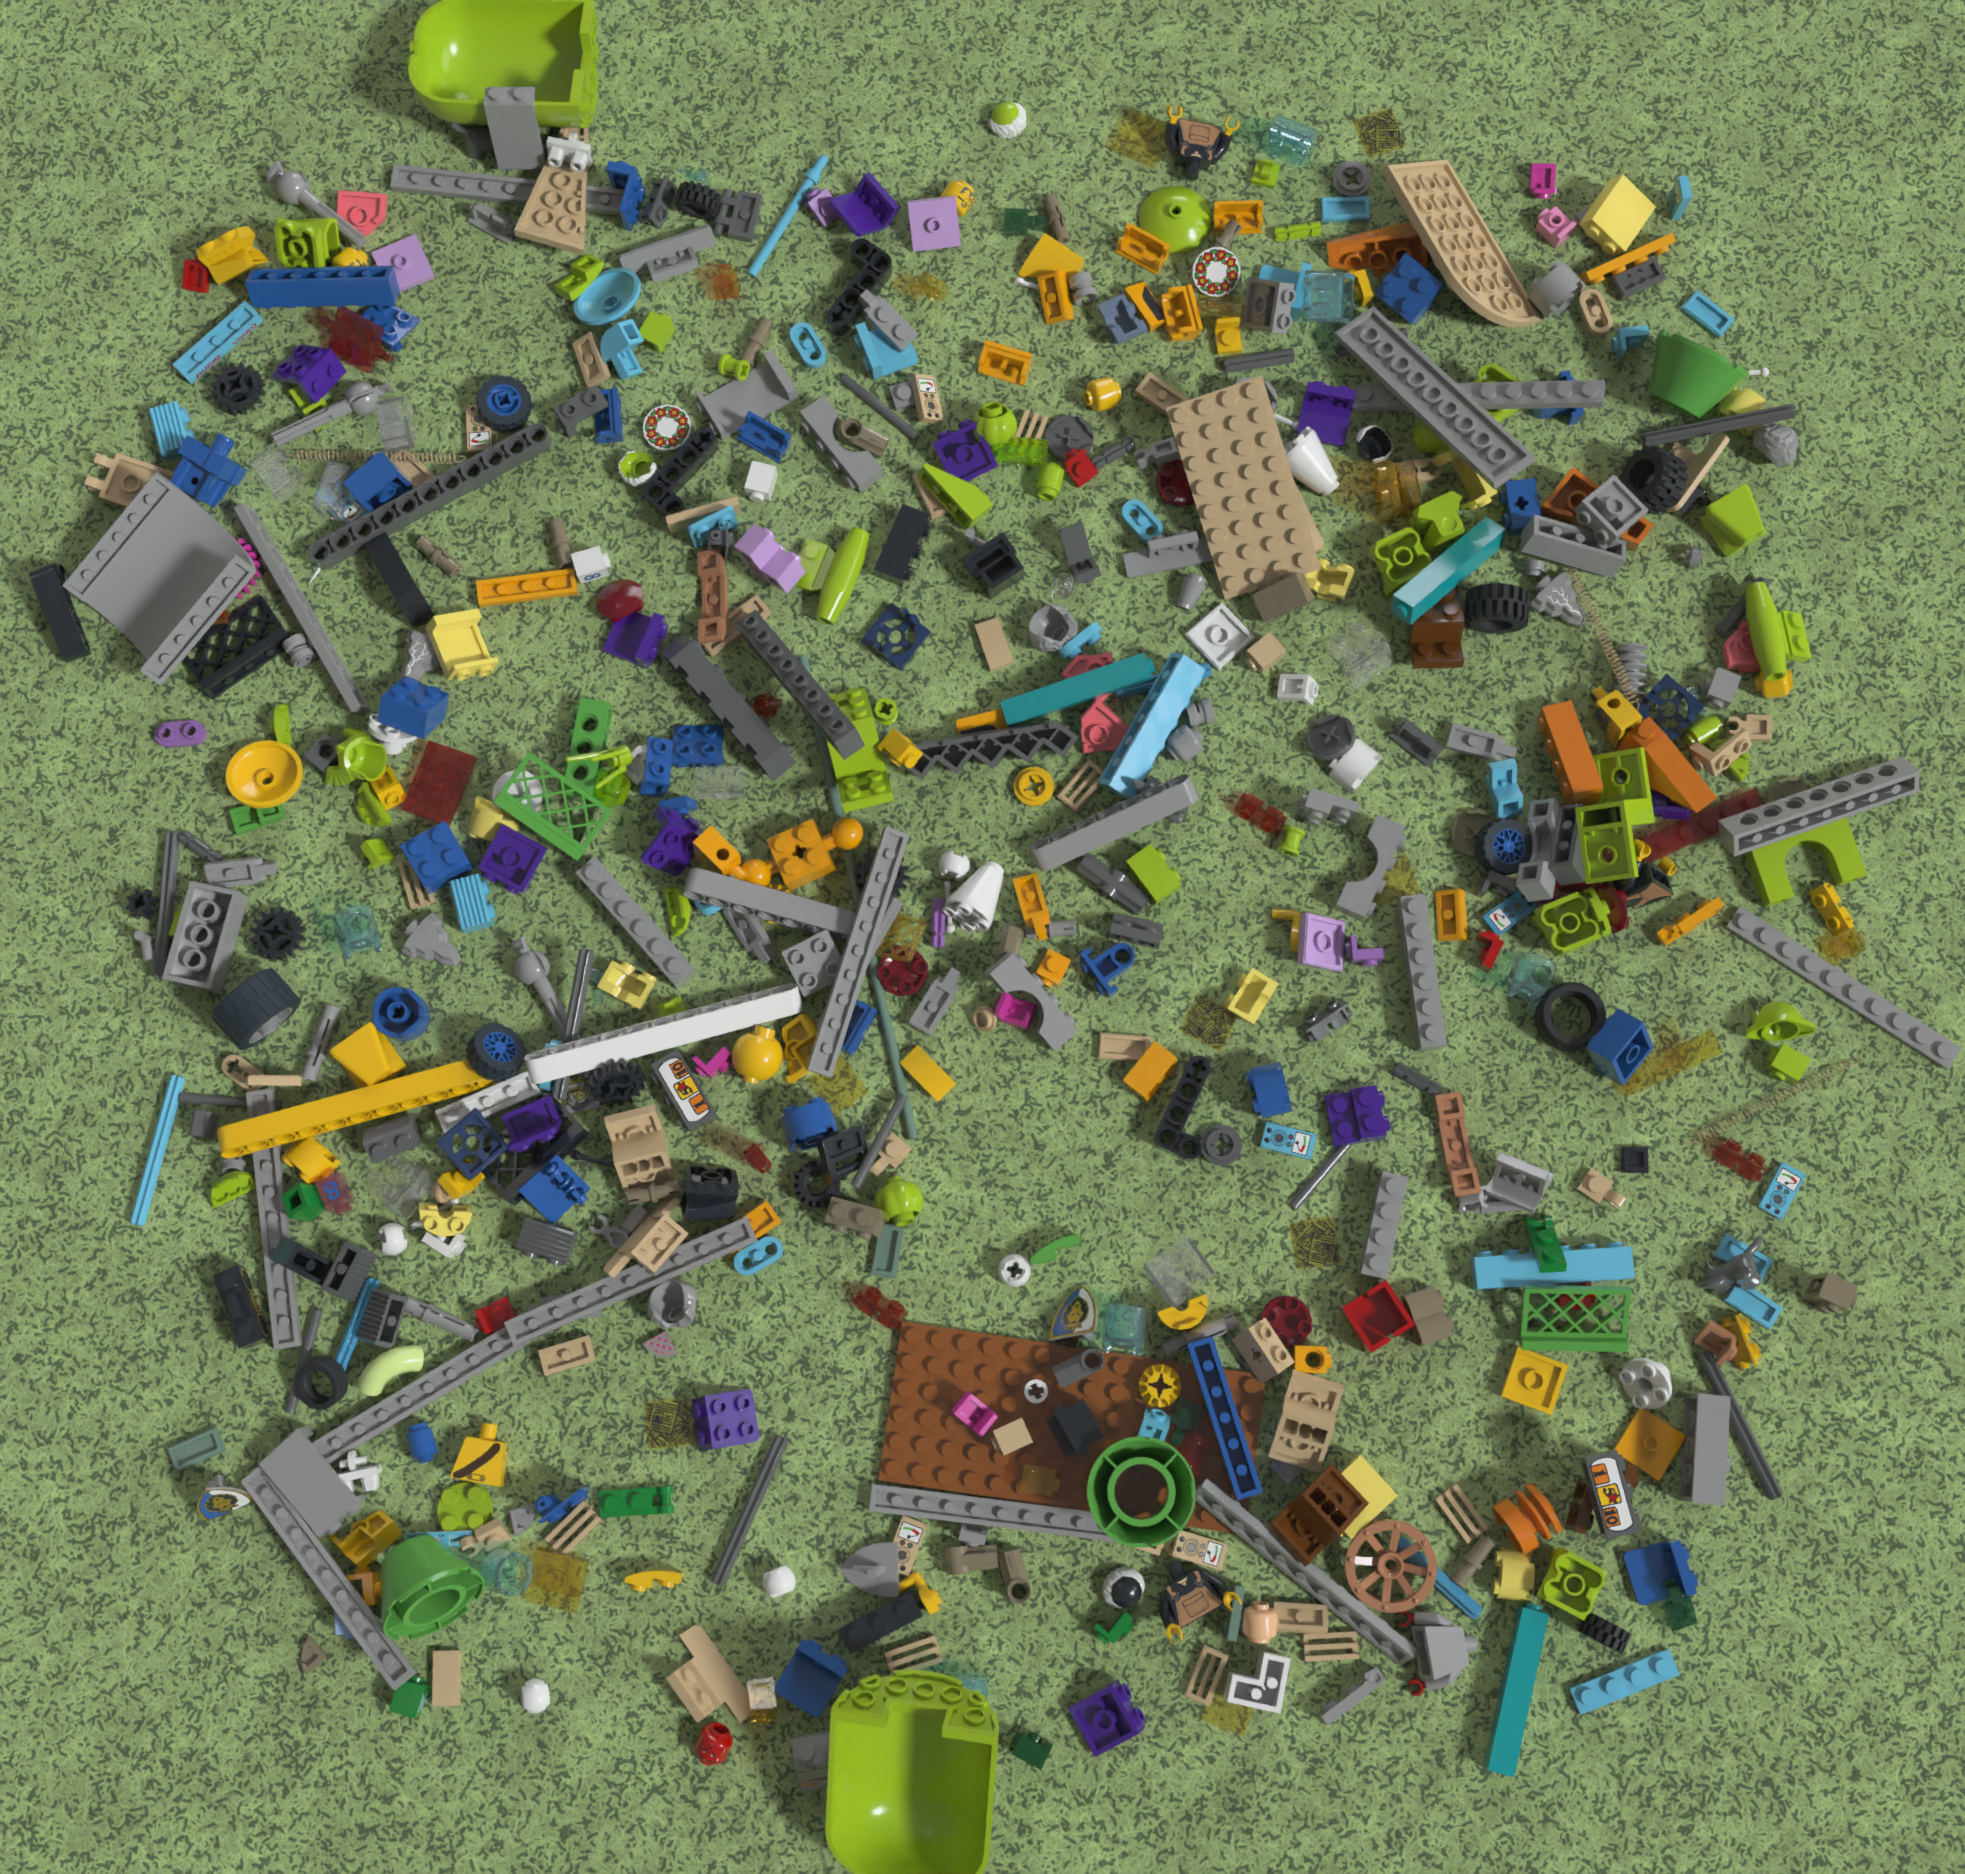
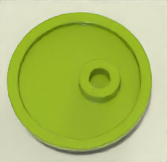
[437,1482,493,1537]

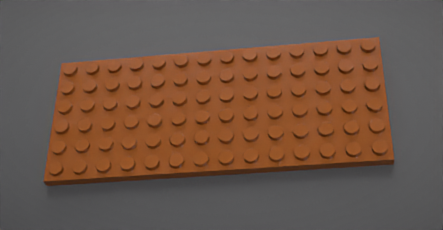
[878,1321,1265,1534]

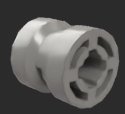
[1068,272,1098,306]
[282,633,317,668]
[1184,698,1215,729]

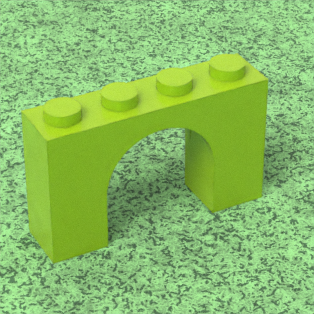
[1744,818,1867,908]

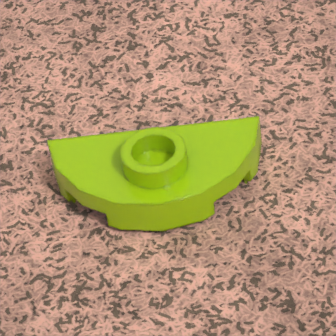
[270,704,292,748]
[1706,739,1749,783]
[356,782,393,827]
[663,887,691,937]
[1582,887,1611,937]
[210,1171,256,1208]

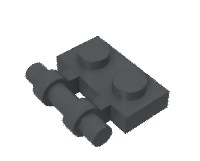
[712,189,763,243]

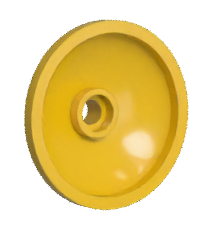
[226,740,303,808]

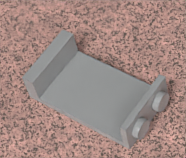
[484,87,548,170]
[695,350,798,440]
[259,1426,367,1537]

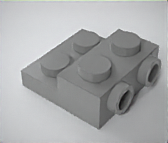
[1241,277,1296,334]
[1574,475,1649,546]
[1296,787,1360,827]

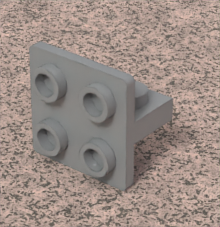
[782,929,841,997]
[1485,1152,1554,1213]

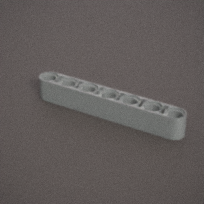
[1029,774,1199,872]
[683,868,856,942]

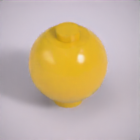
[732,1025,783,1084]

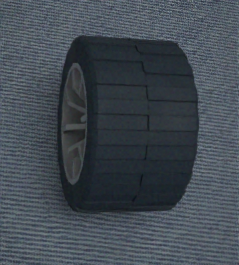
[212,968,301,1050]

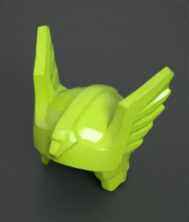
[325,725,387,786]

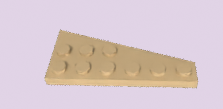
[514,127,589,256]

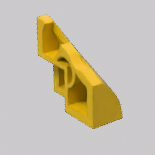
[1018,233,1084,285]
[782,1014,818,1084]
[328,1510,403,1571]

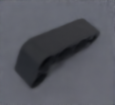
[826,238,893,336]
[644,427,718,519]
[364,532,435,628]
[29,563,92,663]
[1154,1055,1211,1162]

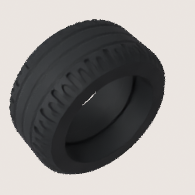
[1535,982,1606,1051]

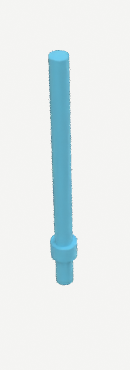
[747,154,829,278]

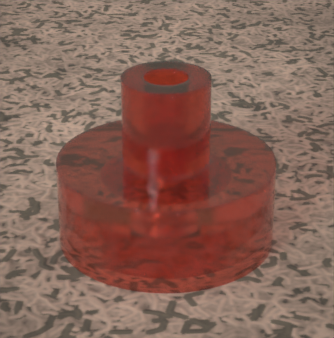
[754,693,781,719]

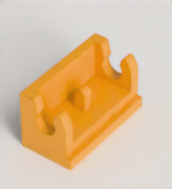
[1213,200,1263,235]
[1115,222,1170,275]
[1159,284,1203,342]
[978,340,1032,386]
[1123,1041,1179,1103]

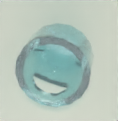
[331,905,382,960]
[1507,951,1557,1010]
[1102,1304,1148,1356]
[480,1547,533,1597]

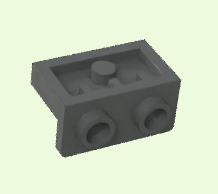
[1109,914,1163,949]

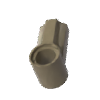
[841,418,889,459]
[994,925,1025,964]
[944,1544,998,1575]
[997,1548,1031,1604]

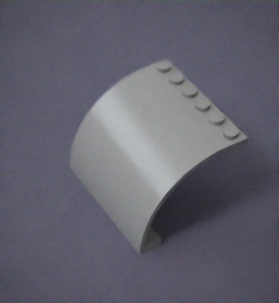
[62,471,256,686]

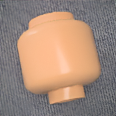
[1242,1601,1278,1643]

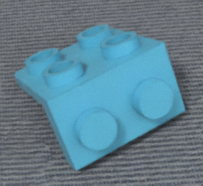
[1259,262,1314,321]
[853,322,918,380]
[685,498,739,548]

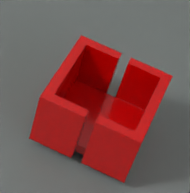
[1338,1280,1415,1354]

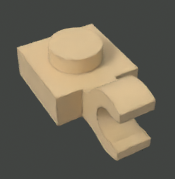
[870,1132,912,1178]
[1576,1167,1626,1209]

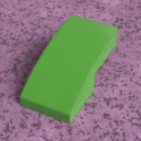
[229,804,286,836]
[1030,1234,1080,1265]

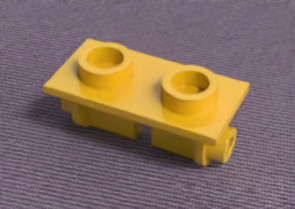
[1809,882,1854,937]
[1721,1313,1762,1370]

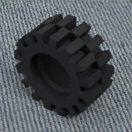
[674,181,721,221]
[793,1160,841,1208]
[1577,1613,1631,1654]

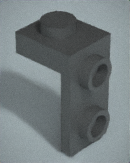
[554,385,608,438]
[1059,522,1101,584]

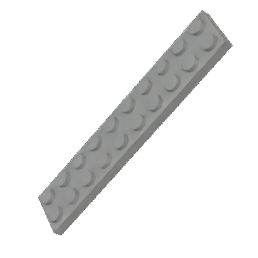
[1335,306,1534,490]

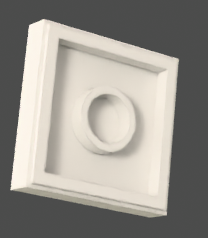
[1185,602,1255,671]

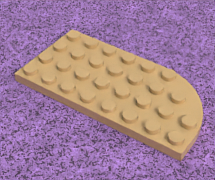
[1381,160,1542,328]

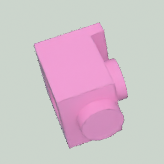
[1535,206,1577,249]

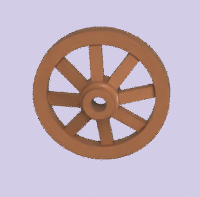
[1345,1519,1437,1613]

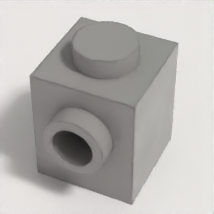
[1701,667,1742,710]

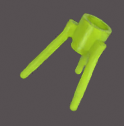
[565,745,633,789]

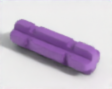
[931,898,946,948]

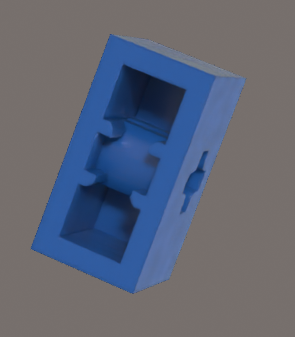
[1498,478,1541,536]

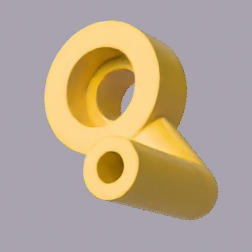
[1272,909,1301,951]
[899,1572,942,1615]

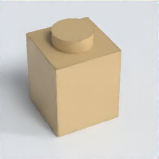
[1245,632,1286,675]
[990,1418,1033,1455]

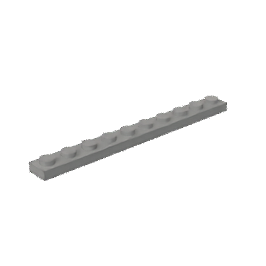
[390,164,625,216]
[1352,380,1605,412]
[234,503,370,714]
[805,826,909,1078]
[1725,906,1961,1070]
[246,1088,303,1350]
[504,1217,758,1347]
[312,1326,528,1464]
[240,1466,417,1690]
[1195,1478,1418,1666]
[869,1484,1133,1542]

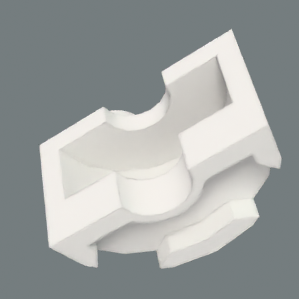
[1328,738,1383,794]

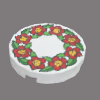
[1192,247,1240,297]
[643,404,692,453]

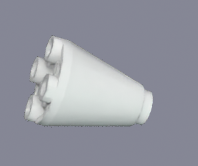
[1284,426,1340,497]
[943,861,1004,933]

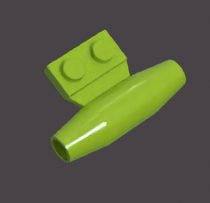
[793,527,870,625]
[1745,582,1811,681]

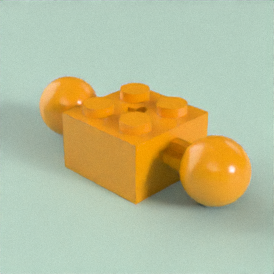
[741,817,864,890]

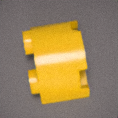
[281,1136,341,1185]
[1155,1294,1208,1331]

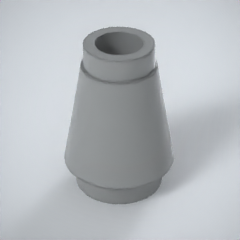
[1177,572,1206,611]

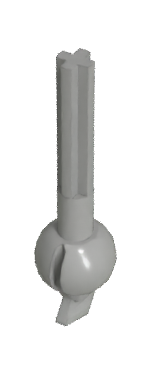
[266,161,367,249]
[271,380,393,447]
[510,936,581,1040]

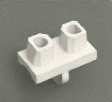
[546,132,593,173]
[337,1450,382,1493]

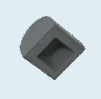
[190,1110,217,1139]

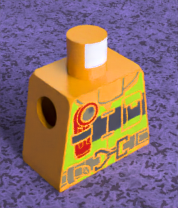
[693,825,748,880]

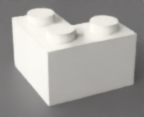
[1223,1650,1291,1714]

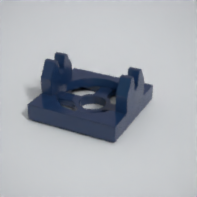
[861,602,931,671]
[1635,673,1705,742]
[435,1107,508,1181]

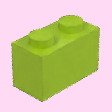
[1125,844,1181,906]

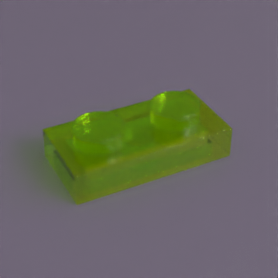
[997,437,1048,466]

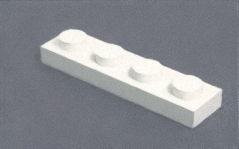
[435,1071,542,1133]

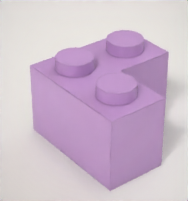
[734,524,806,594]

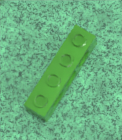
[559,698,613,803]

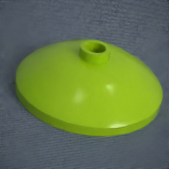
[1139,186,1211,254]

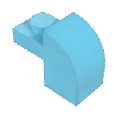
[600,319,644,380]
[1486,758,1523,820]

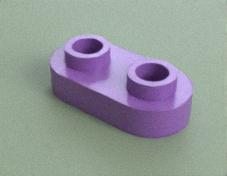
[155,720,207,748]

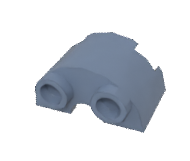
[1097,293,1147,346]

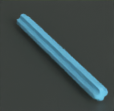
[129,1075,185,1226]

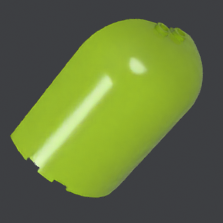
[406,0,599,128]
[825,1669,999,1874]

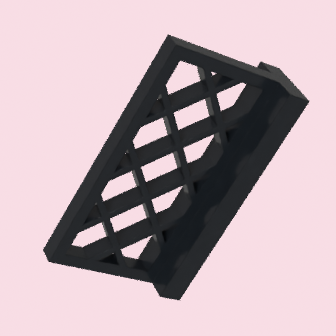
[184,595,291,699]
[472,1090,590,1206]

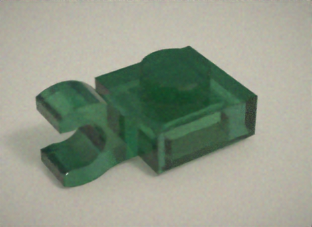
[1003,208,1046,236]
[1169,1397,1204,1447]
[1662,1579,1698,1632]

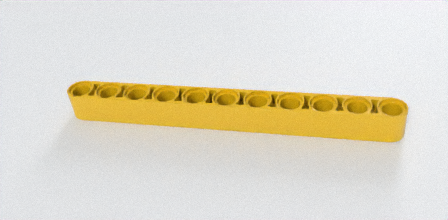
[217,1059,500,1158]

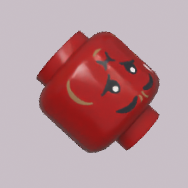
[694,1722,733,1766]

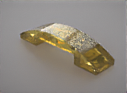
[1622,1029,1723,1097]

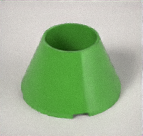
[1650,330,1749,419]
[1087,1436,1196,1547]
[381,1535,485,1641]

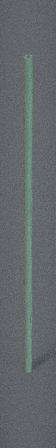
[798,655,918,1140]

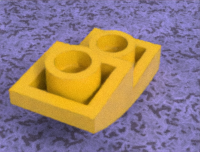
[900,1045,956,1102]
[624,1570,684,1592]

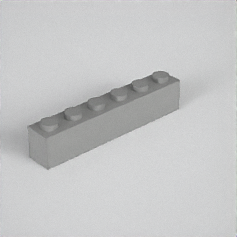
[575,856,697,989]
[1396,894,1447,1052]

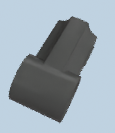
[1052,1348,1104,1389]

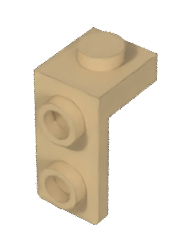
[1689,728,1752,777]

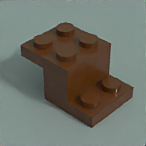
[1407,585,1465,669]
[1564,1462,1640,1535]
[1267,1463,1369,1567]

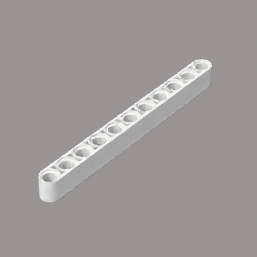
[524,983,803,1084]

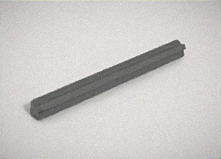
[1643,404,1796,447]
[152,831,180,979]
[551,948,594,1100]
[1698,1351,1783,1500]
[711,1435,788,1586]

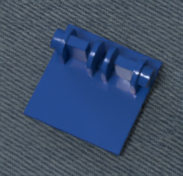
[352,304,421,352]
[671,724,724,769]
[518,1154,591,1224]
[536,1487,591,1524]

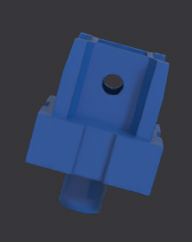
[170,433,248,507]

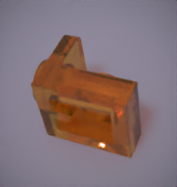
[712,264,740,300]

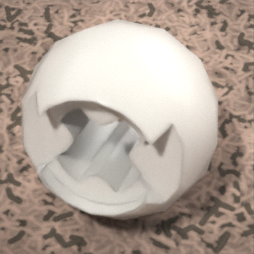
[938,851,970,881]
[377,1223,407,1256]
[998,1254,1031,1287]
[762,1565,796,1598]
[521,1678,550,1714]

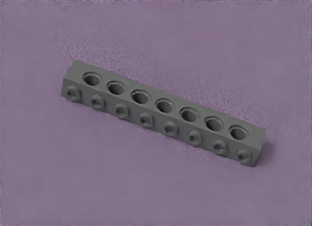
[735,610,865,760]

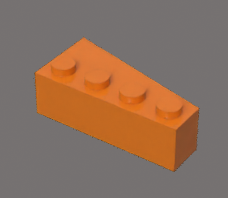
[1540,467,1654,551]
[1537,700,1604,806]

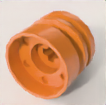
[1491,1483,1562,1556]

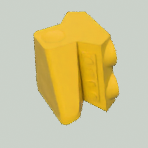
[196,226,269,285]
[329,1022,407,1089]

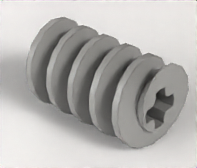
[1613,643,1648,699]

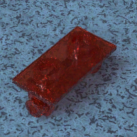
[1233,793,1288,836]
[1712,1138,1768,1182]
[741,1142,771,1173]
[853,1285,909,1330]
[1179,1430,1211,1484]

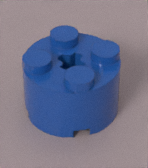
[372,987,430,1042]
[1246,1061,1293,1119]
[781,1097,839,1151]

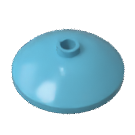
[573,268,641,325]

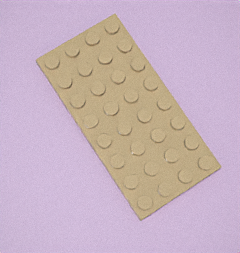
[1166,375,1321,600]

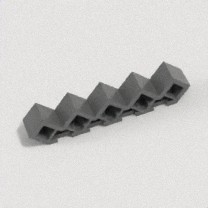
[660,634,796,782]
[902,719,1078,780]

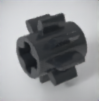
[126,889,159,920]

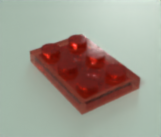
[401,740,477,828]

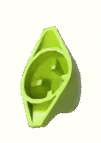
[1746,1001,1816,1041]

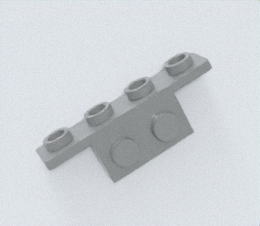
[619,224,716,283]
[1123,530,1213,579]

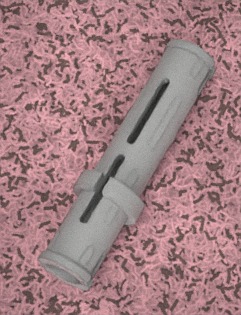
[300,1004,340,1082]
[404,1296,480,1343]
[1160,1313,1239,1358]

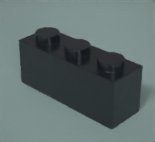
[874,504,933,587]
[838,1590,924,1654]

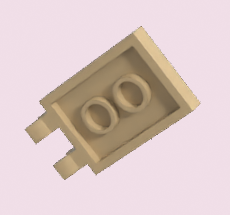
[84,453,183,508]

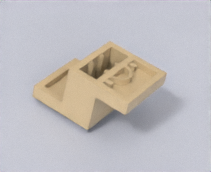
[604,1104,676,1199]
[1268,1369,1344,1473]

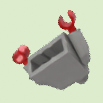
[1397,1611,1477,1696]

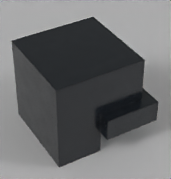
[962,532,1024,600]
[1045,1399,1104,1458]

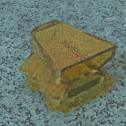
[1372,460,1423,523]

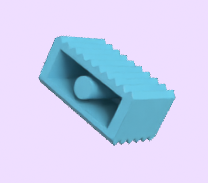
[148,401,195,461]
[449,874,497,933]

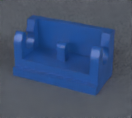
[595,387,624,444]
[736,411,791,463]
[840,1000,877,1057]

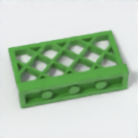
[493,752,613,861]
[1517,1285,1631,1352]

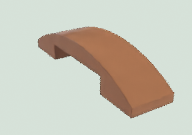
[697,548,729,645]
[1434,1092,1481,1197]

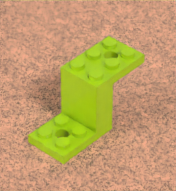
[826,687,894,813]
[1575,747,1655,884]

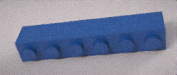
[245,266,400,309]
[1185,1336,1263,1500]

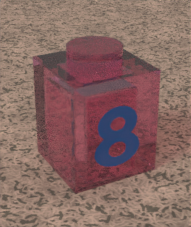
[315,1172,356,1215]

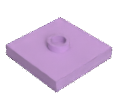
[907,195,961,252]
[371,234,435,293]
[1297,913,1345,972]

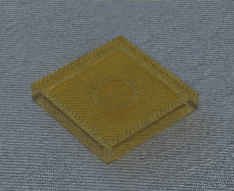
[1110,107,1166,169]
[525,1547,590,1613]

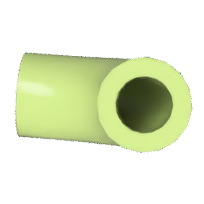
[357,1345,424,1396]

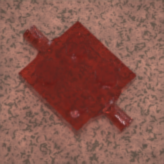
[318,306,394,373]

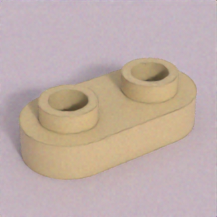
[1577,288,1613,337]

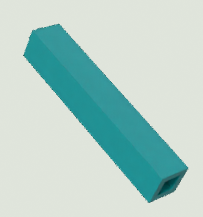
[1390,517,1506,625]
[1000,653,1155,726]
[1483,1602,1549,1777]

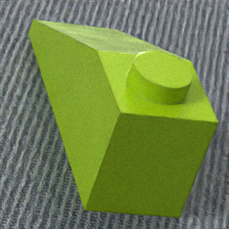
[917,463,993,531]

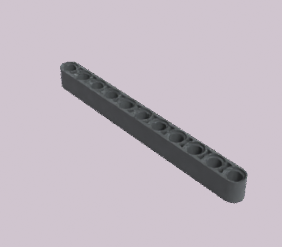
[308,423,552,570]

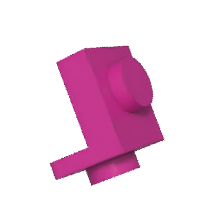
[1529,163,1557,199]
[994,992,1038,1030]
[692,1047,733,1079]
[951,1390,998,1436]

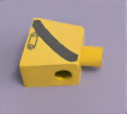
[450,1422,507,1487]

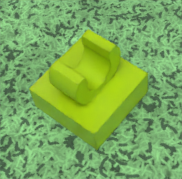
[1251,159,1281,190]
[360,838,395,870]
[657,996,686,1018]

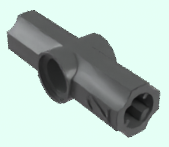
[1076,853,1150,915]

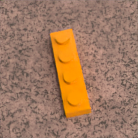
[1578,232,1676,286]
[476,568,578,607]

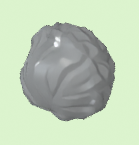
[1751,422,1799,467]
[1027,603,1078,652]
[647,1279,698,1329]

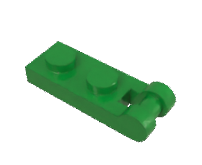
[1524,1215,1567,1273]
[599,1486,674,1518]

